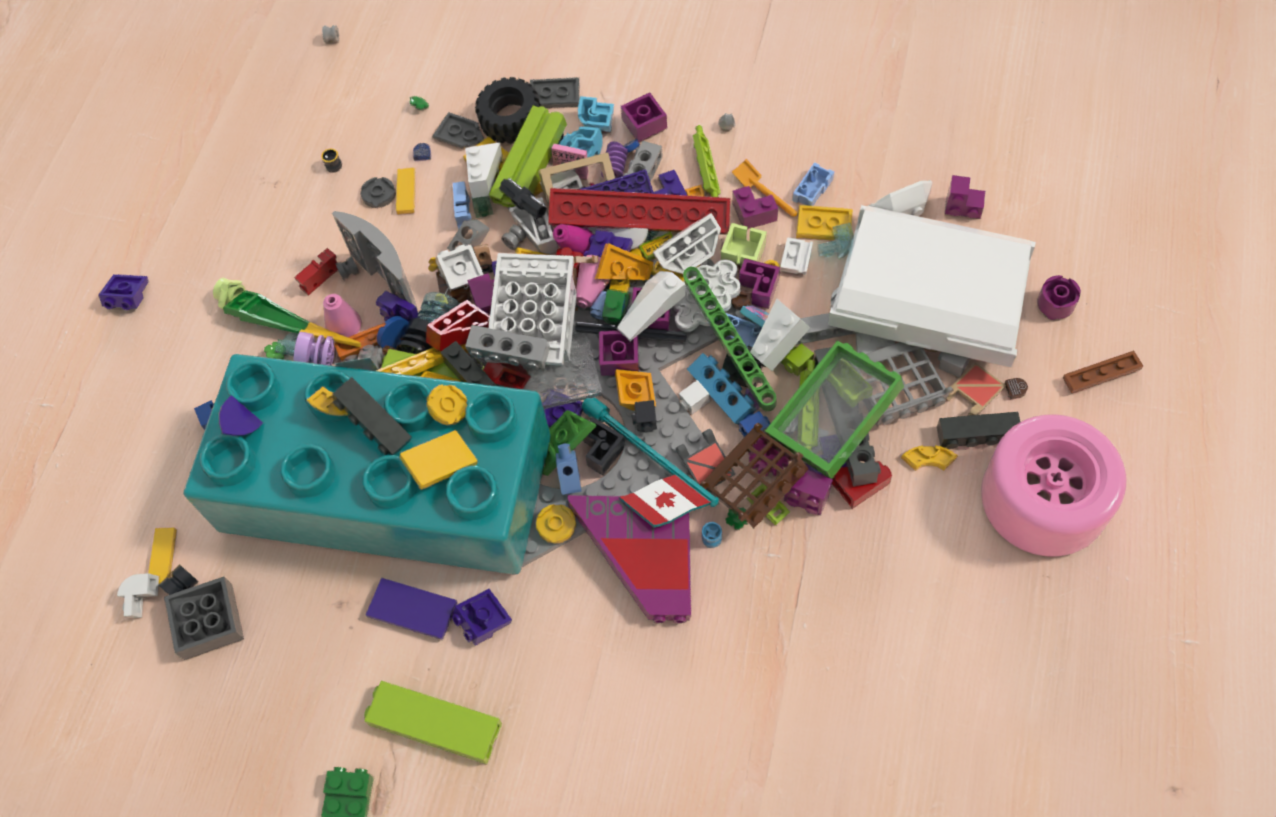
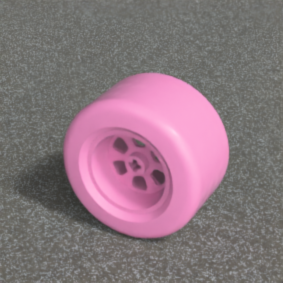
[981,414,1126,557]

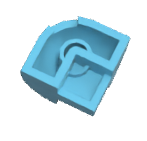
[578,96,614,132]
[559,127,603,158]

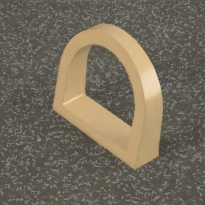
[538,153,615,205]

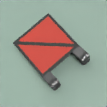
[676,429,736,491]

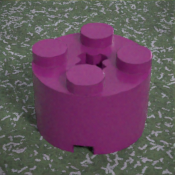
[1037,275,1081,320]

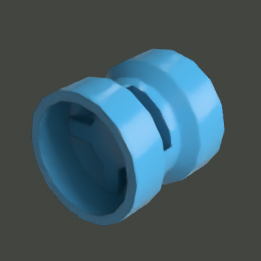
[702,522,722,548]

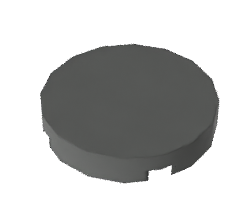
[361,177,396,208]

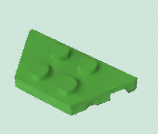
[543,410,596,476]

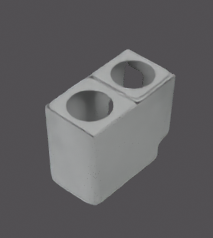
[447,220,489,251]

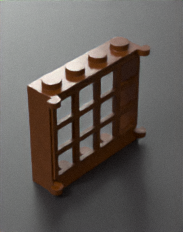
[700,423,808,529]

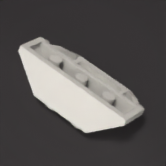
[868,180,933,216]
[653,213,721,274]

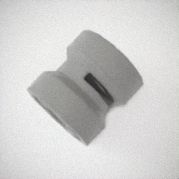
[501,225,526,250]

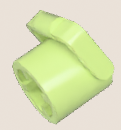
[213,278,245,309]

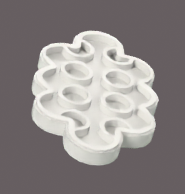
[673,260,741,332]

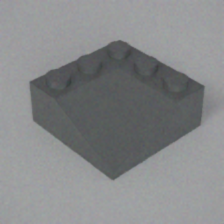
[164,576,244,660]

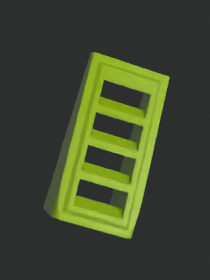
[746,484,790,525]

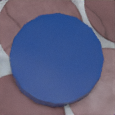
[377,316,409,351]

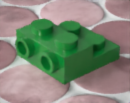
[321,767,374,817]

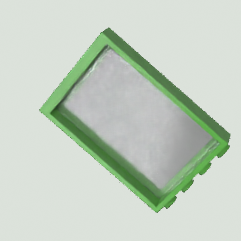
[765,340,904,479]

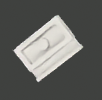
[780,237,813,275]

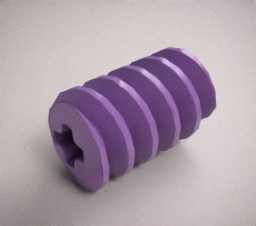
[601,141,628,178]

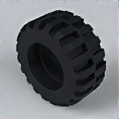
[475,77,541,144]

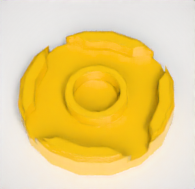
[427,384,467,425]
[536,504,576,544]

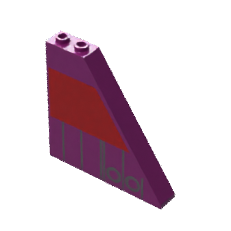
[568,495,691,623]

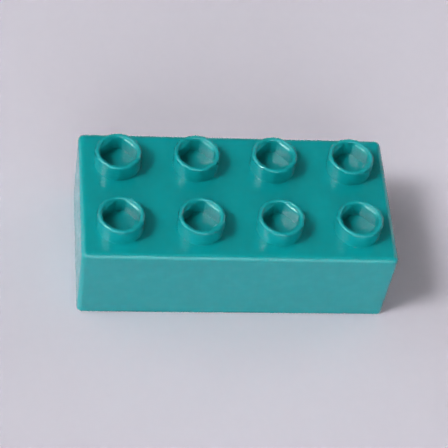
[183,354,551,575]

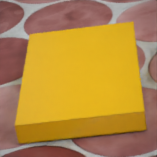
[796,205,853,242]
[400,430,478,489]

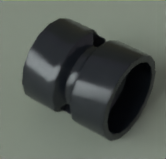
[158,564,199,595]

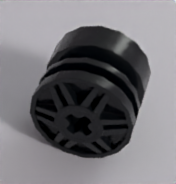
[396,318,434,354]

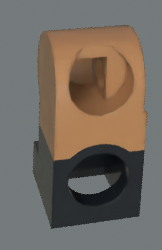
[473,244,493,274]

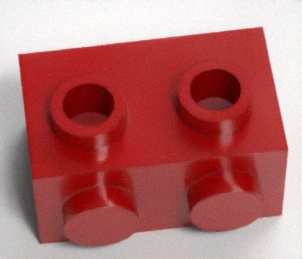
[483,362,531,389]

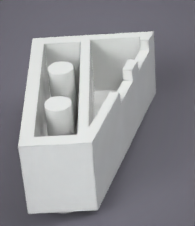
[750,299,810,371]

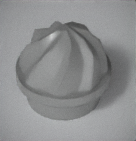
[718,113,735,130]

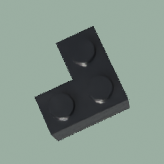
[583,417,625,475]

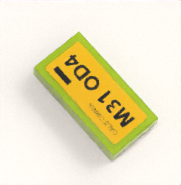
[639,232,673,261]

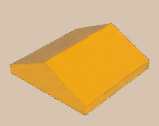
[615,369,656,411]

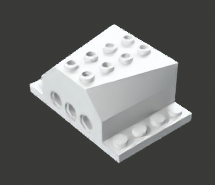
[485,253,577,366]

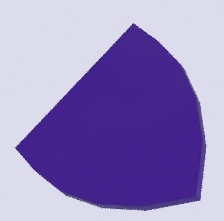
[219,395,263,436]

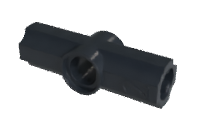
[499,178,547,219]

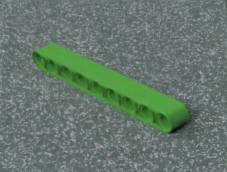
[683,267,777,412]

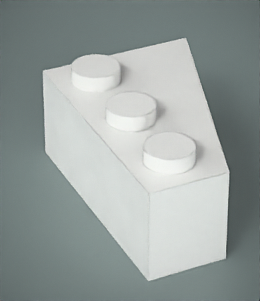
[465,143,503,198]
[509,197,559,254]

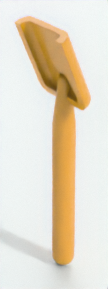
[732,159,797,217]

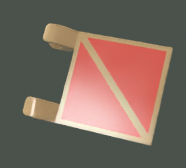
[946,363,1006,416]

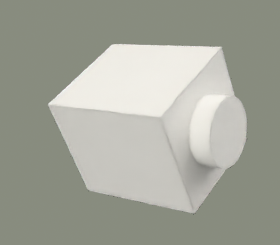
[679,380,710,414]

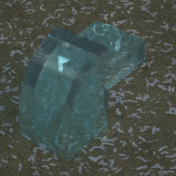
[817,223,854,259]

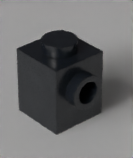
[632,400,657,432]

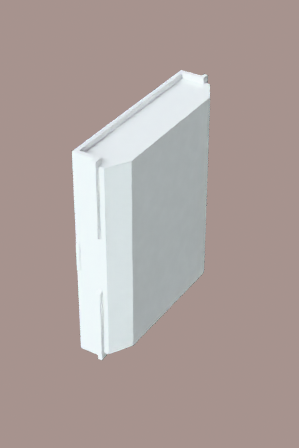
[828,205,1036,367]

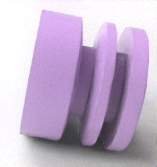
[293,332,335,365]

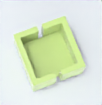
[721,223,767,269]

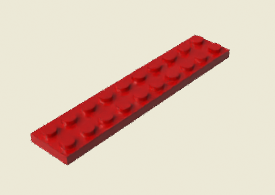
[548,188,730,235]

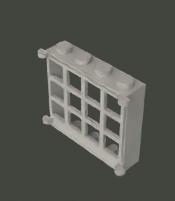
[848,342,954,426]

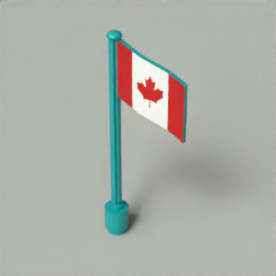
[581,397,719,527]

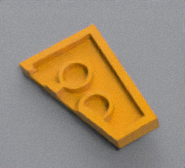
[595,243,654,280]

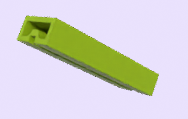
[489,106,567,208]
[364,680,502,764]

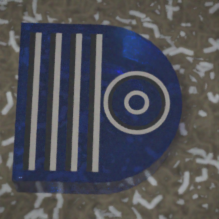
[413,143,431,161]

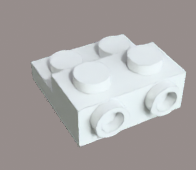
[435,244,484,291]

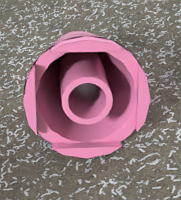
[576,255,611,308]
[323,294,362,337]

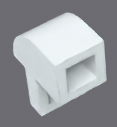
[117,573,159,618]

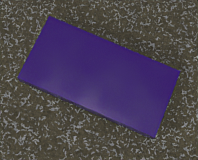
[579,169,654,194]
[366,578,458,640]

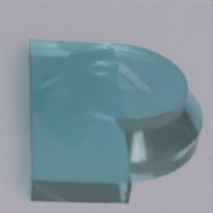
[275,332,298,356]

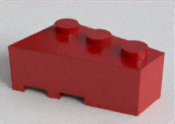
[426,300,490,352]

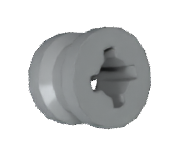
[322,25,339,42]

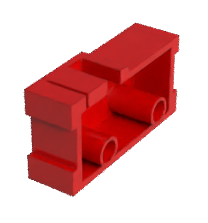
[294,248,338,296]

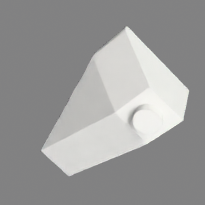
[617,271,686,341]

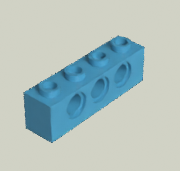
[687,353,757,425]

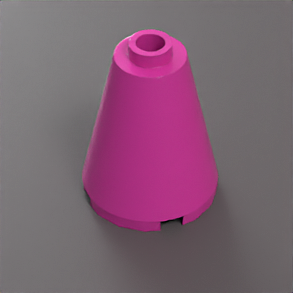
[553,224,594,256]

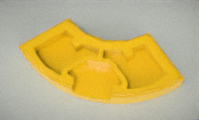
[307,387,349,416]
[901,445,958,471]

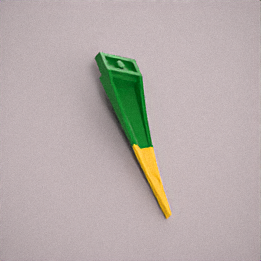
[223,290,361,347]

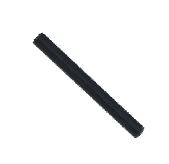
[575,322,687,342]

